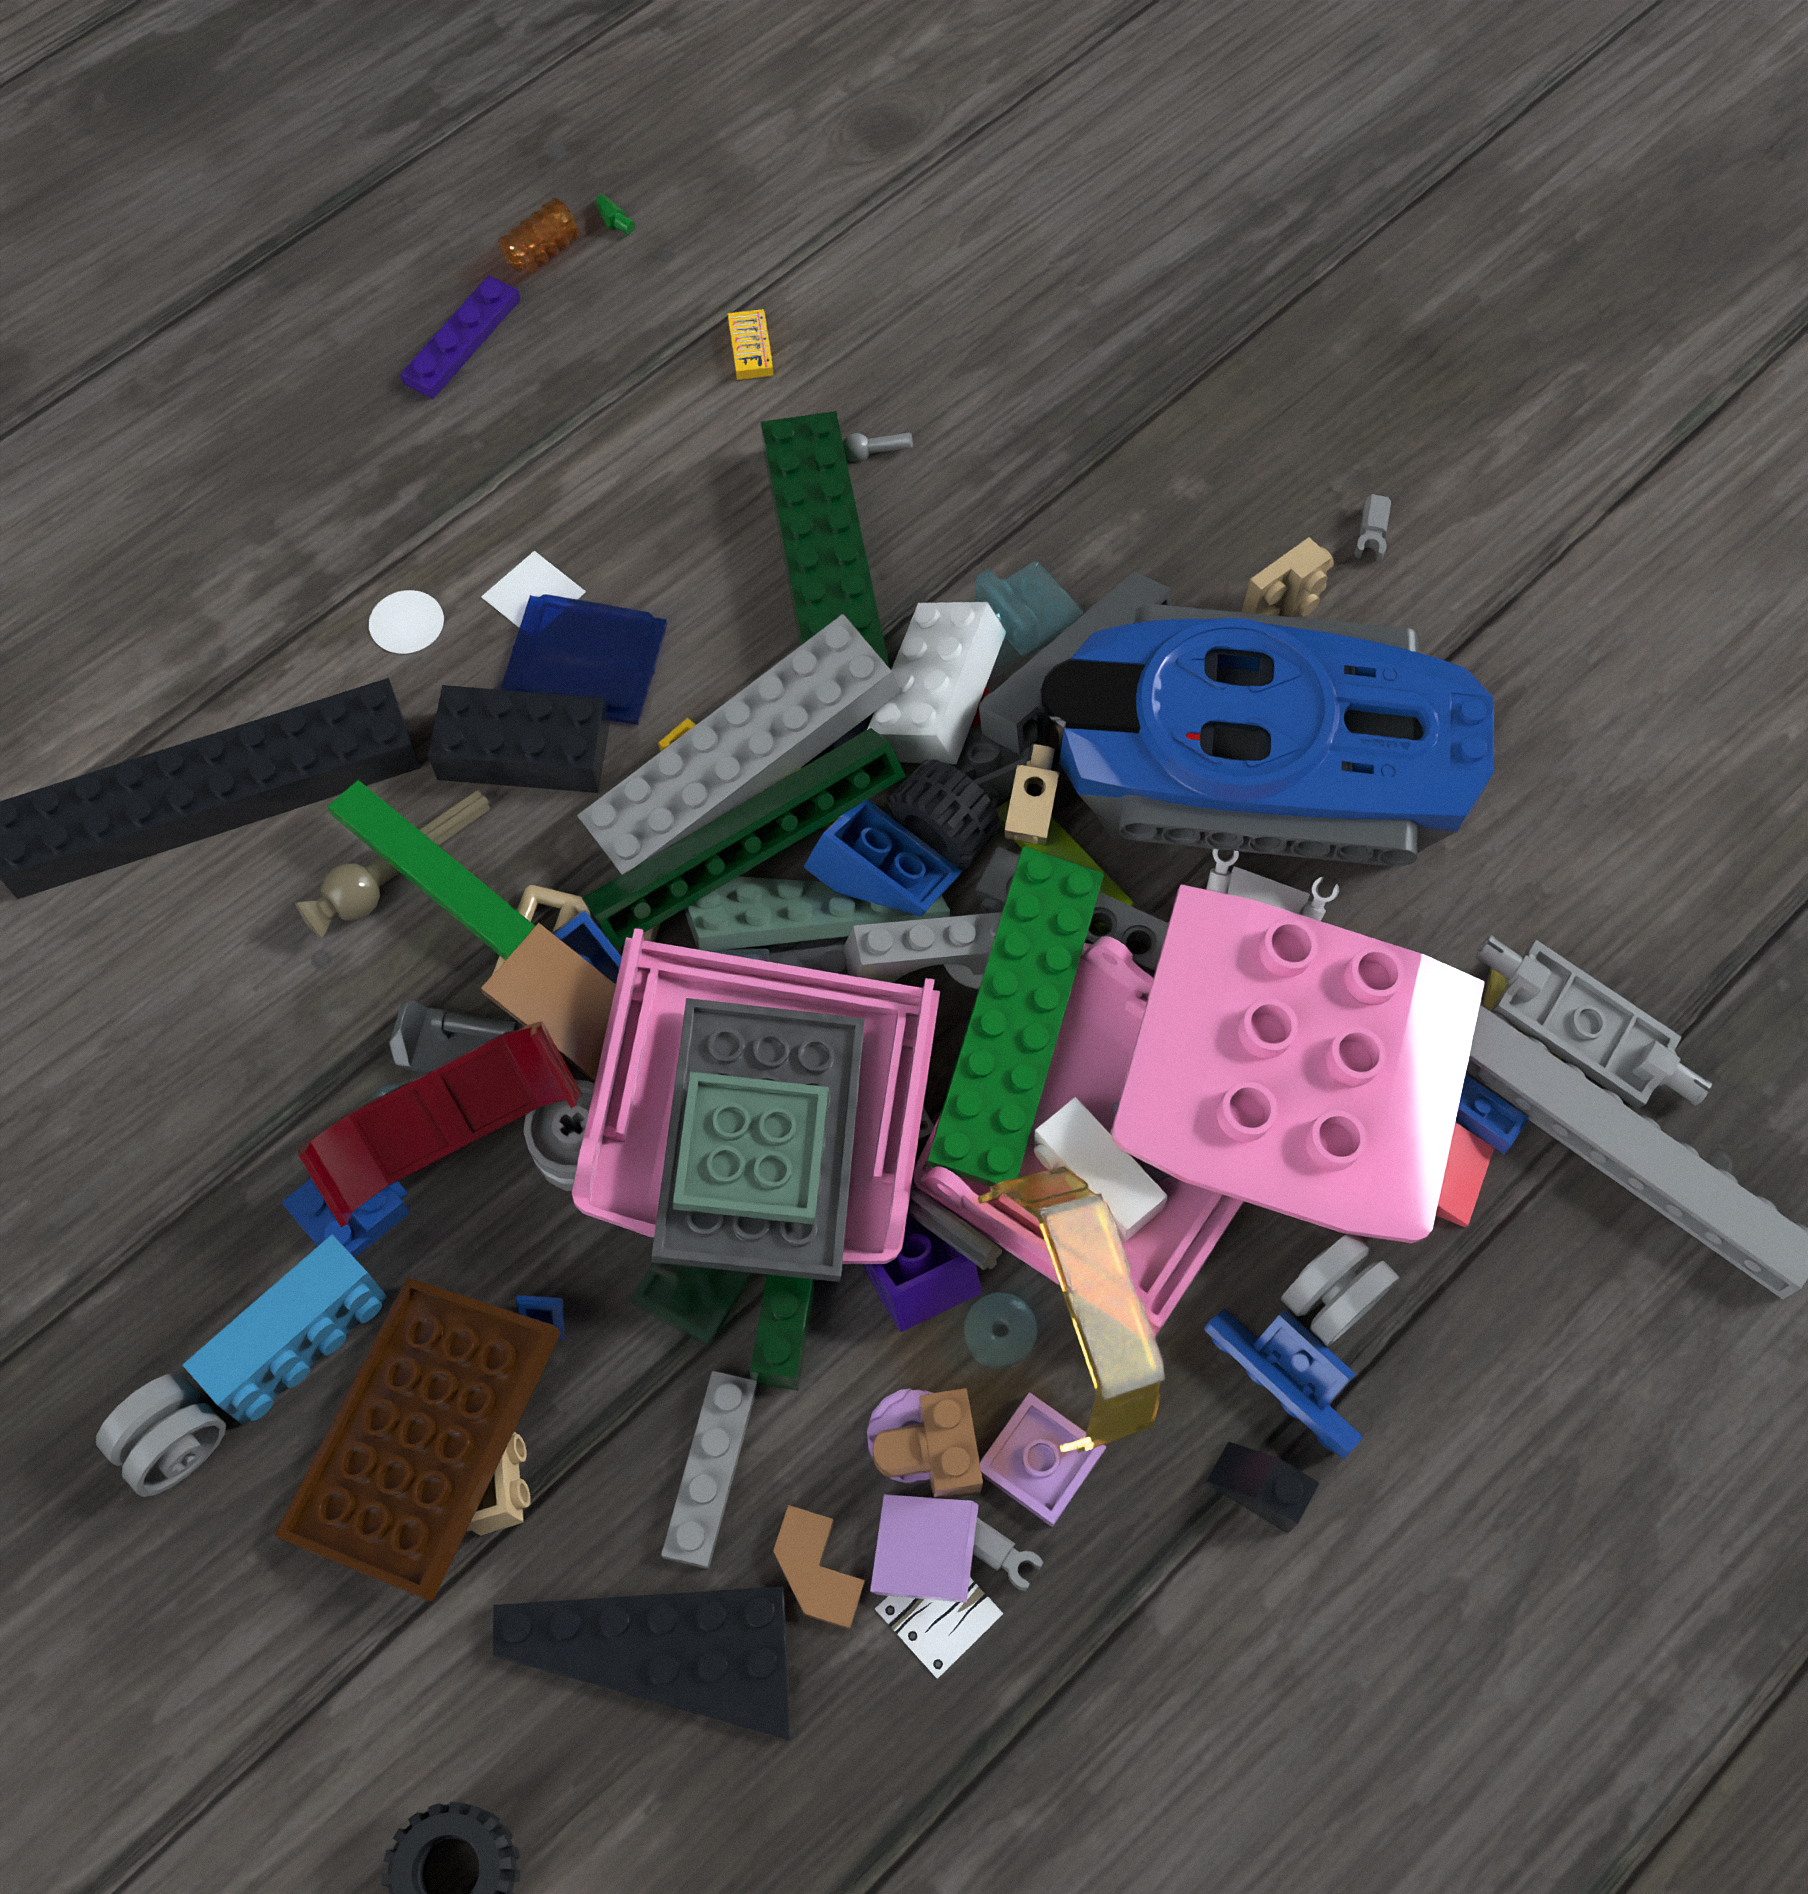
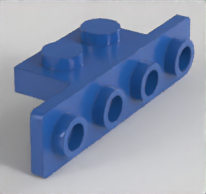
[1204,1309,1362,1459]

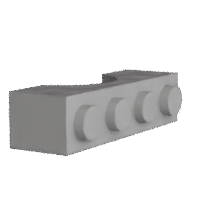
[843,912,1002,983]

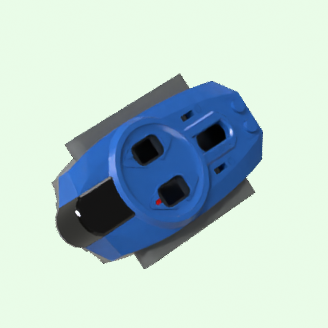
[1036,604,1494,867]

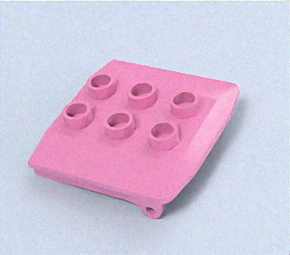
[1110,884,1484,1243]
[572,928,940,1264]
[914,936,1245,1345]

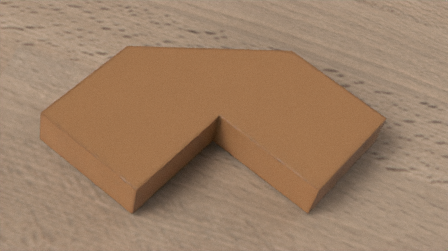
[773,1505,865,1630]

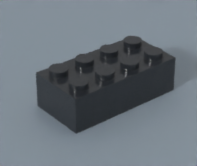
[428,685,610,793]

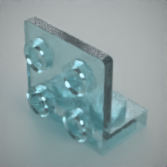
[975,561,1083,657]

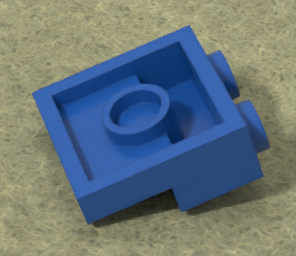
[281,1178,411,1258]

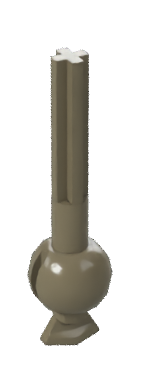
[295,789,491,938]

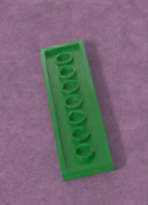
[925,846,1104,1194]

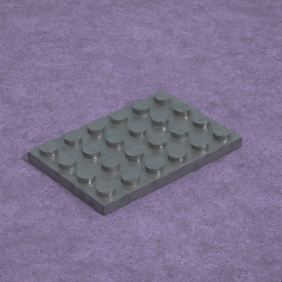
[652,998,865,1282]

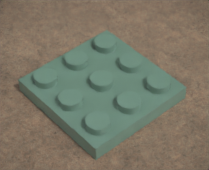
[673,1071,828,1224]

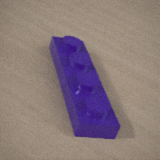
[400,275,520,399]

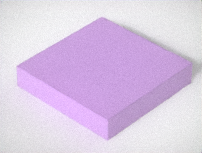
[980,1392,1106,1527]
[870,1495,979,1603]

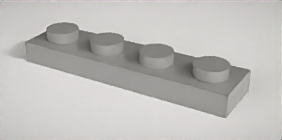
[661,1371,758,1570]

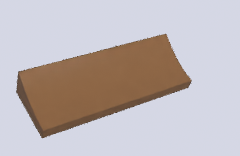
[481,923,616,1083]

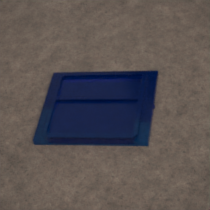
[500,594,668,725]

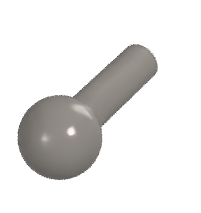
[843,432,913,463]

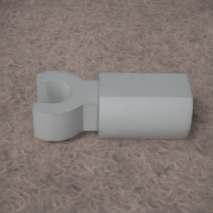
[1354,494,1391,563]
[973,1517,1044,1591]

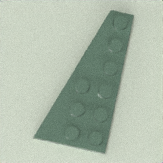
[683,877,950,951]

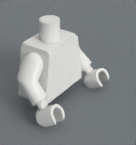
[1206,849,1339,921]

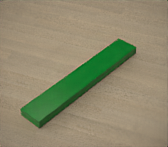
[328,780,535,960]

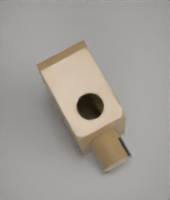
[1005,744,1059,846]

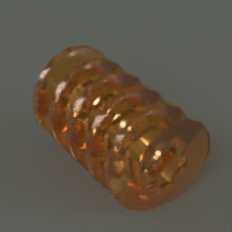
[498,197,580,273]

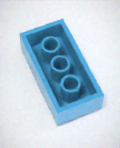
[183,1234,388,1425]

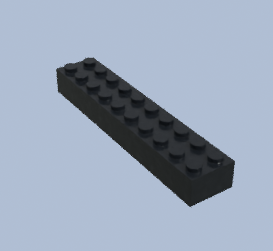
[0,678,421,900]

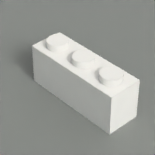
[1033,1097,1168,1243]

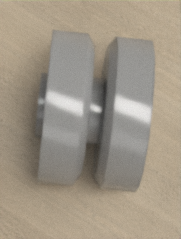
[523,1080,595,1191]
[1280,1234,1400,1347]
[96,1373,226,1497]

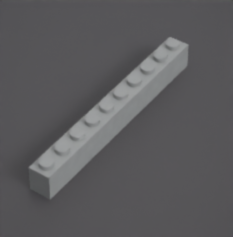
[1465,1004,1808,1299]

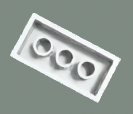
[867,602,1006,764]

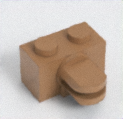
[873,1388,983,1499]

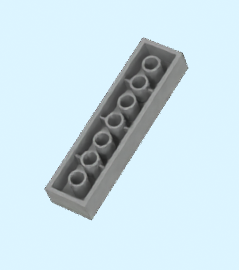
[577,614,900,874]

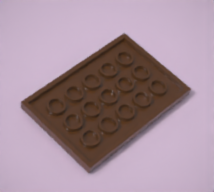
[274,1277,562,1602]

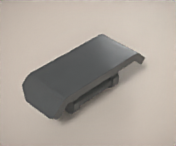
[390,1001,523,1073]

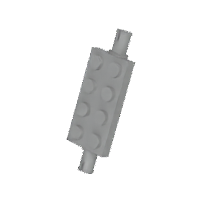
[1474,935,1712,1109]

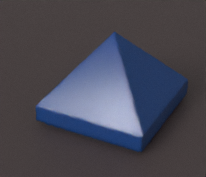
[516,1295,564,1340]

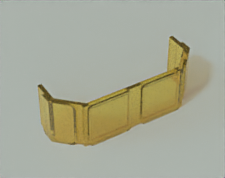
[977,1166,1165,1453]

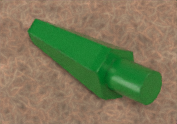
[595,194,635,235]

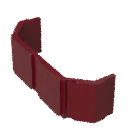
[298,1021,582,1227]

